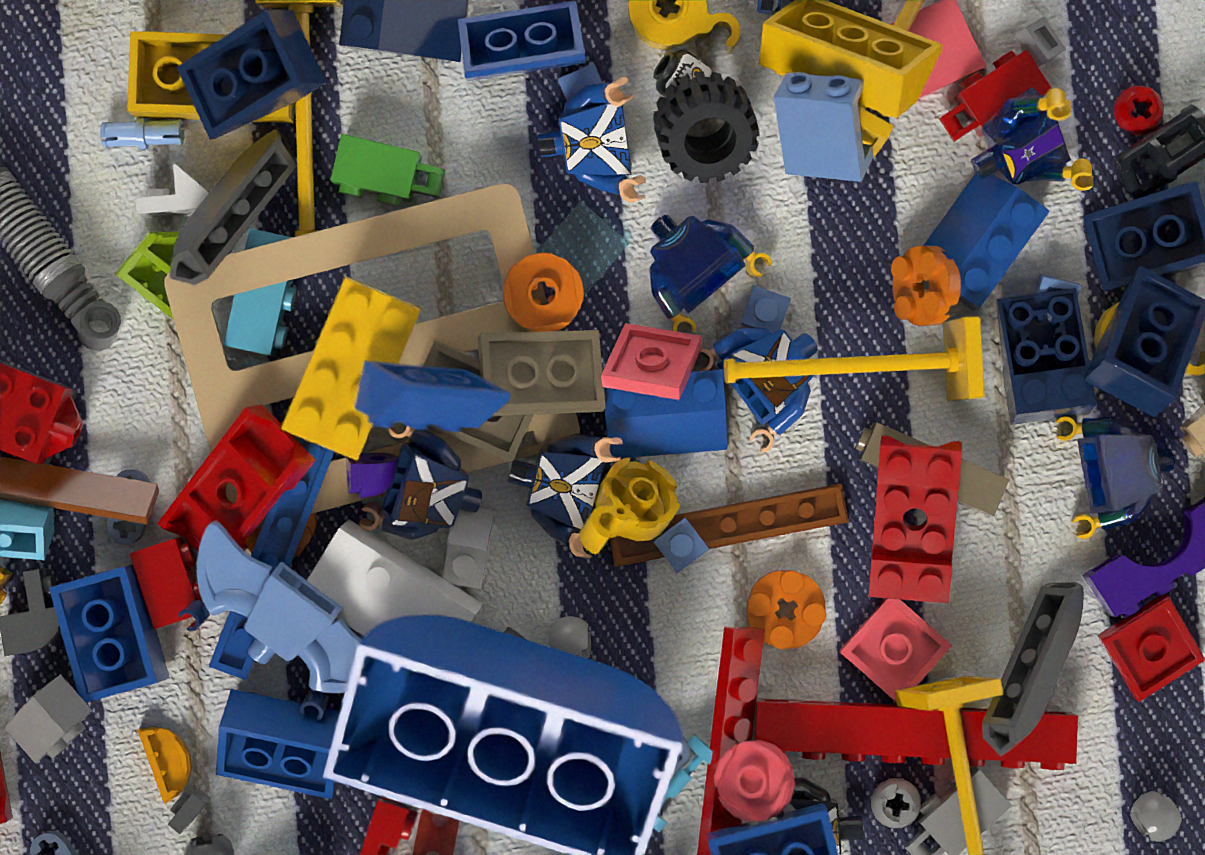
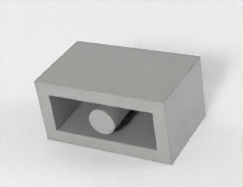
[4,674,93,764]

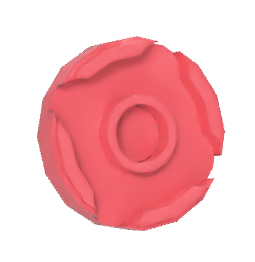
[714,740,795,822]

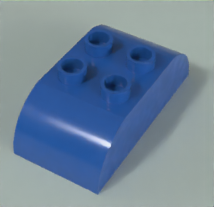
[323,615,683,855]

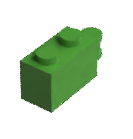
[331,134,446,207]

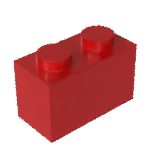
[129,537,203,629]

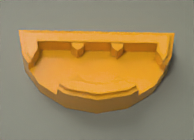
[137,726,192,804]

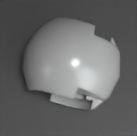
[549,616,591,659]
[871,778,921,828]
[1130,791,1182,842]

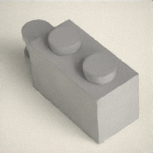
[904,767,1012,855]

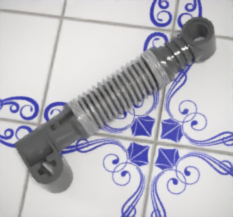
[0,166,121,351]

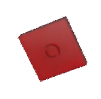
[1097,594,1205,702]

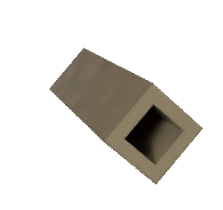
[855,423,1010,516]

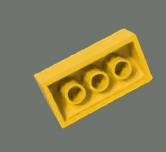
[759,0,943,118]

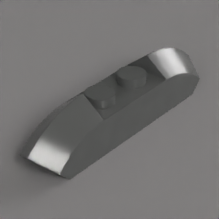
[170,129,297,285]
[982,582,1084,756]

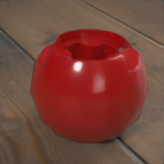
[1114,85,1164,135]

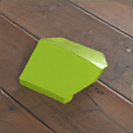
[115,231,180,320]

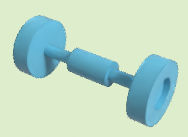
[653,734,712,832]

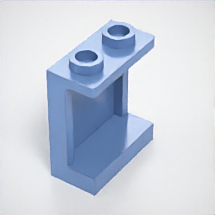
[774,72,873,182]

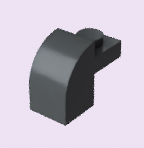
[0,568,62,656]

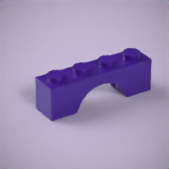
[1082,497,1205,619]

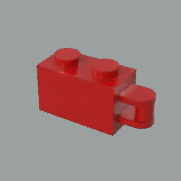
[939,49,1052,142]

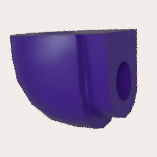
[346,453,398,498]

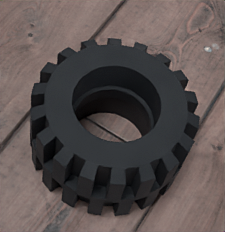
[653,71,760,183]

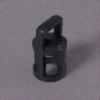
[1115,104,1205,199]

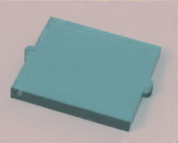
[536,201,630,296]

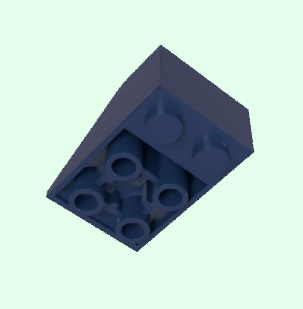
[996,288,1097,425]

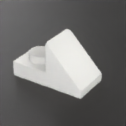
[136,163,210,217]
[442,508,495,589]

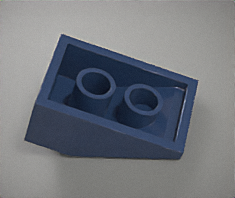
[339,0,468,62]
[177,10,326,140]
[1083,181,1205,292]
[1084,266,1205,417]

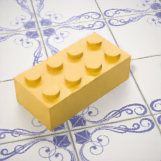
[127,31,295,123]
[281,276,421,460]

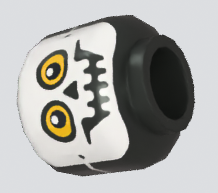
[653,49,713,97]

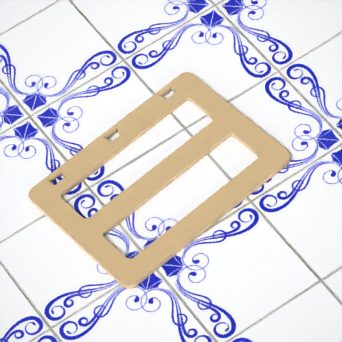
[164,183,580,528]

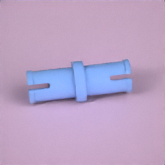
[100,117,185,149]

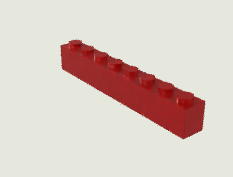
[753,698,1078,770]

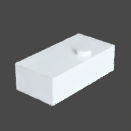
[307,519,483,636]

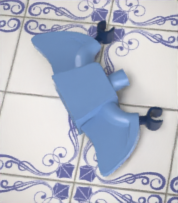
[178,521,362,720]

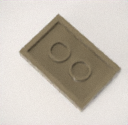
[478,330,606,416]
[423,340,534,462]

